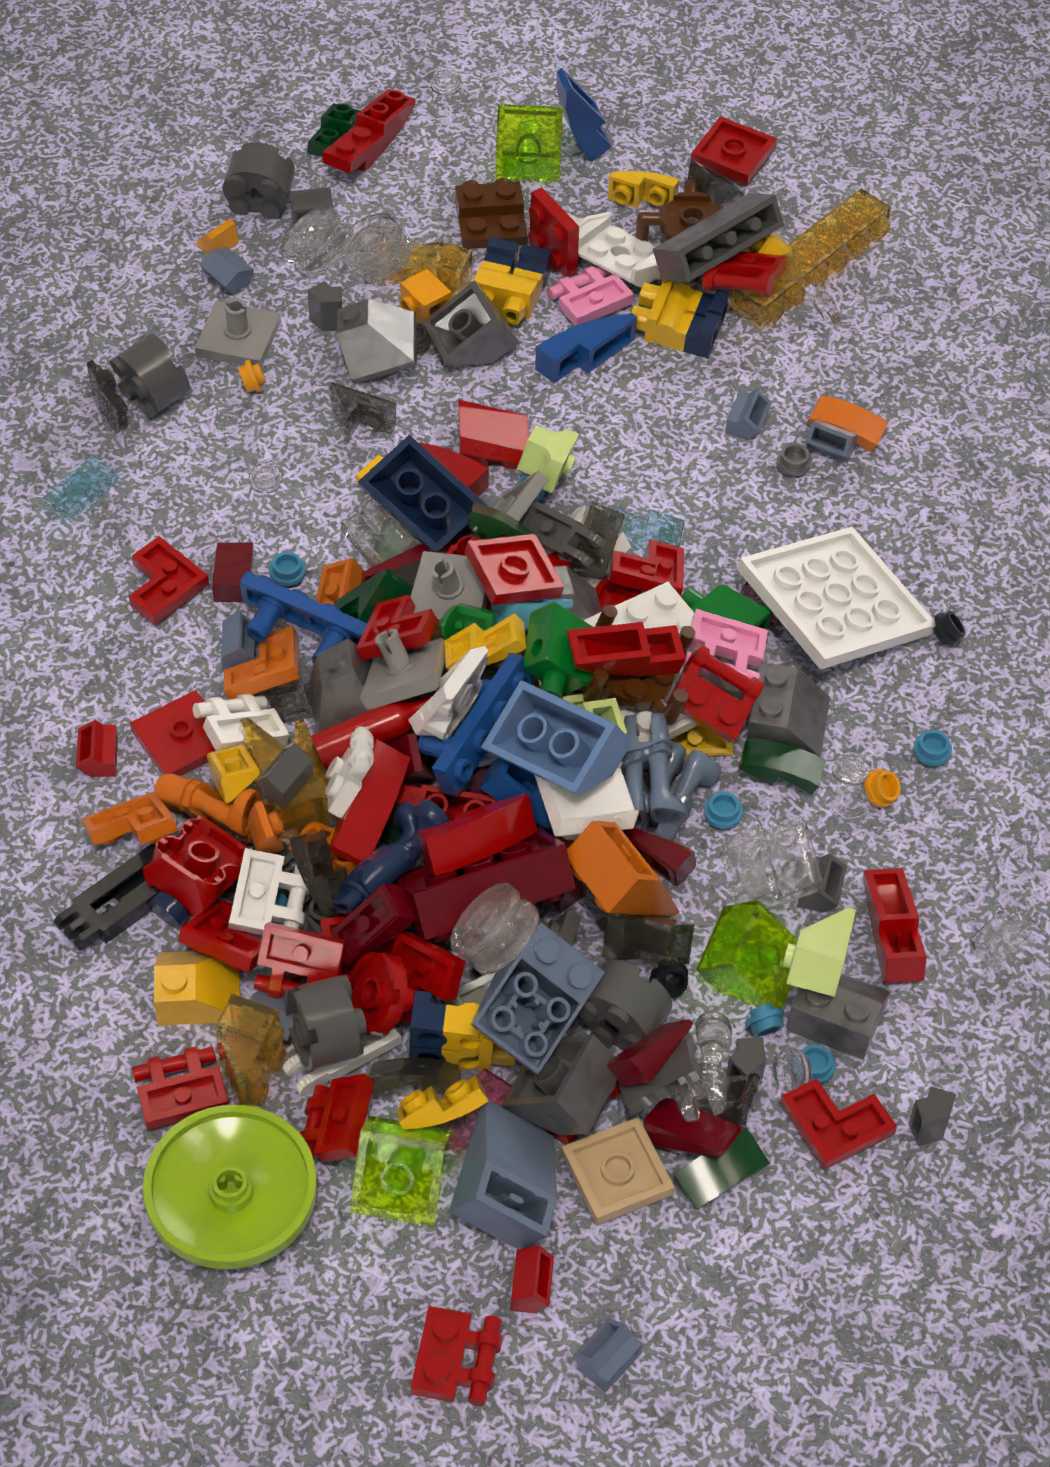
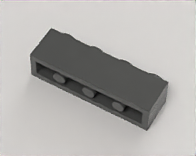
[653,193,784,283]

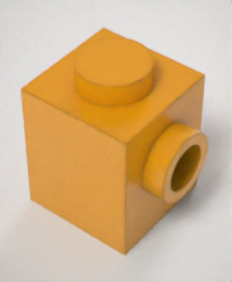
[399,269,452,329]

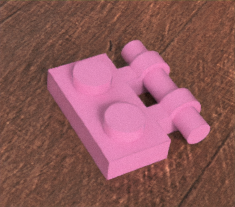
[546,266,634,326]
[683,609,768,679]

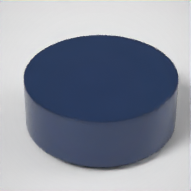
[149,891,189,929]

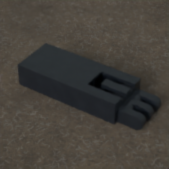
[53,835,170,950]

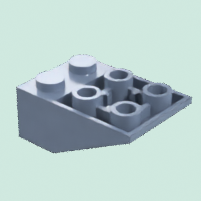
[470,922,605,1075]
[449,1100,557,1249]

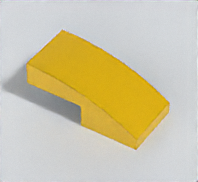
[444,613,526,670]

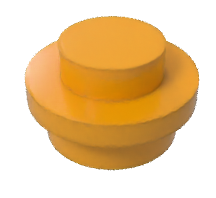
[238,359,266,393]
[864,769,901,808]

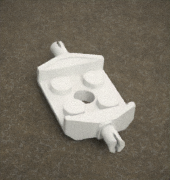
[565,211,683,288]

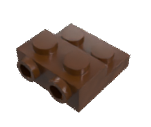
[455,178,528,249]

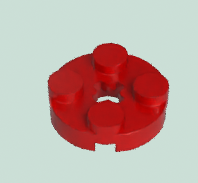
[349,952,414,1037]

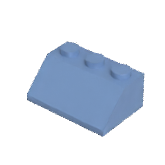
[481,680,632,796]

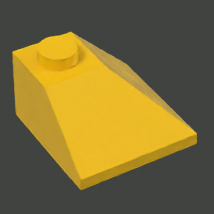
[154,951,240,1026]

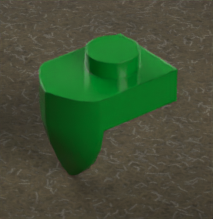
[439,603,499,640]

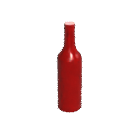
[310,692,436,771]

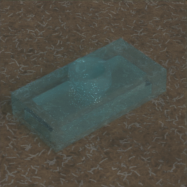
[43,456,119,522]

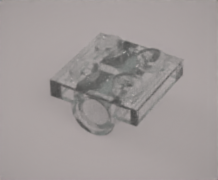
[341,495,431,567]

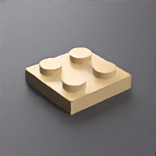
[561,1117,675,1226]

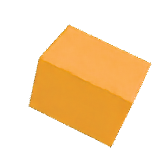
[195,219,239,254]

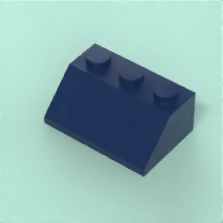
[358,435,488,553]

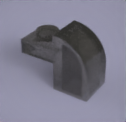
[602,914,695,966]

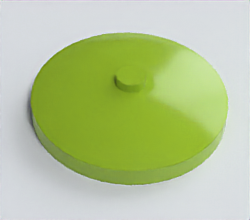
[143,1105,317,1269]

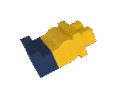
[472,237,552,326]
[631,280,730,359]
[409,990,515,1075]

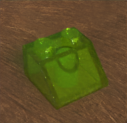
[495,104,563,182]
[696,900,798,1009]
[350,1116,452,1227]

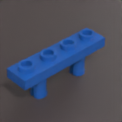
[239,571,368,664]
[418,653,533,797]

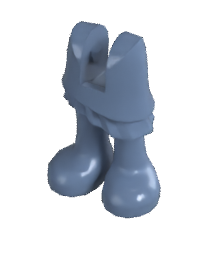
[621,713,686,825]
[634,741,721,841]

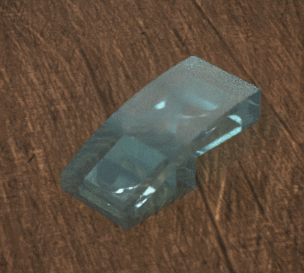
[607,507,685,550]

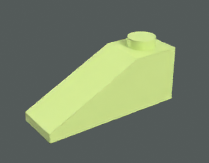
[782,907,856,997]

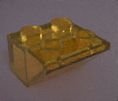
[215,994,286,1107]

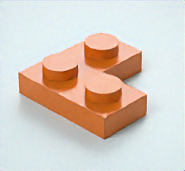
[224,625,300,699]
[81,791,178,846]

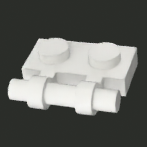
[193,694,290,751]
[325,726,374,818]
[228,848,312,935]

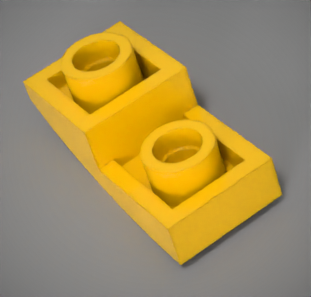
[608,171,679,209]
[396,1075,489,1129]

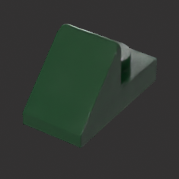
[334,568,413,623]

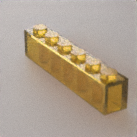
[730,188,891,330]

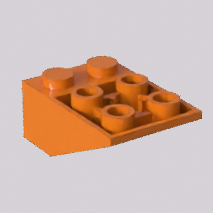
[567,820,680,916]

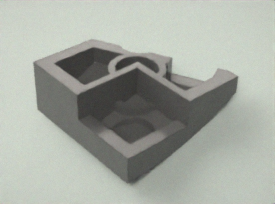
[619,1035,703,1115]

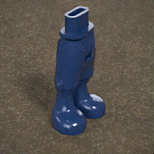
[331,799,450,914]

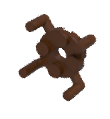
[635,179,724,282]
[583,605,696,725]

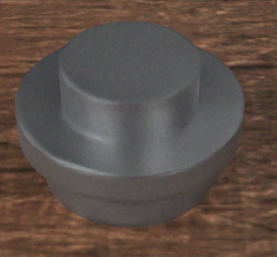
[776,443,812,476]

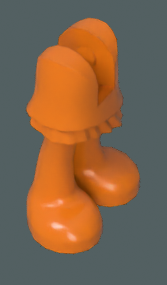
[155,773,273,844]

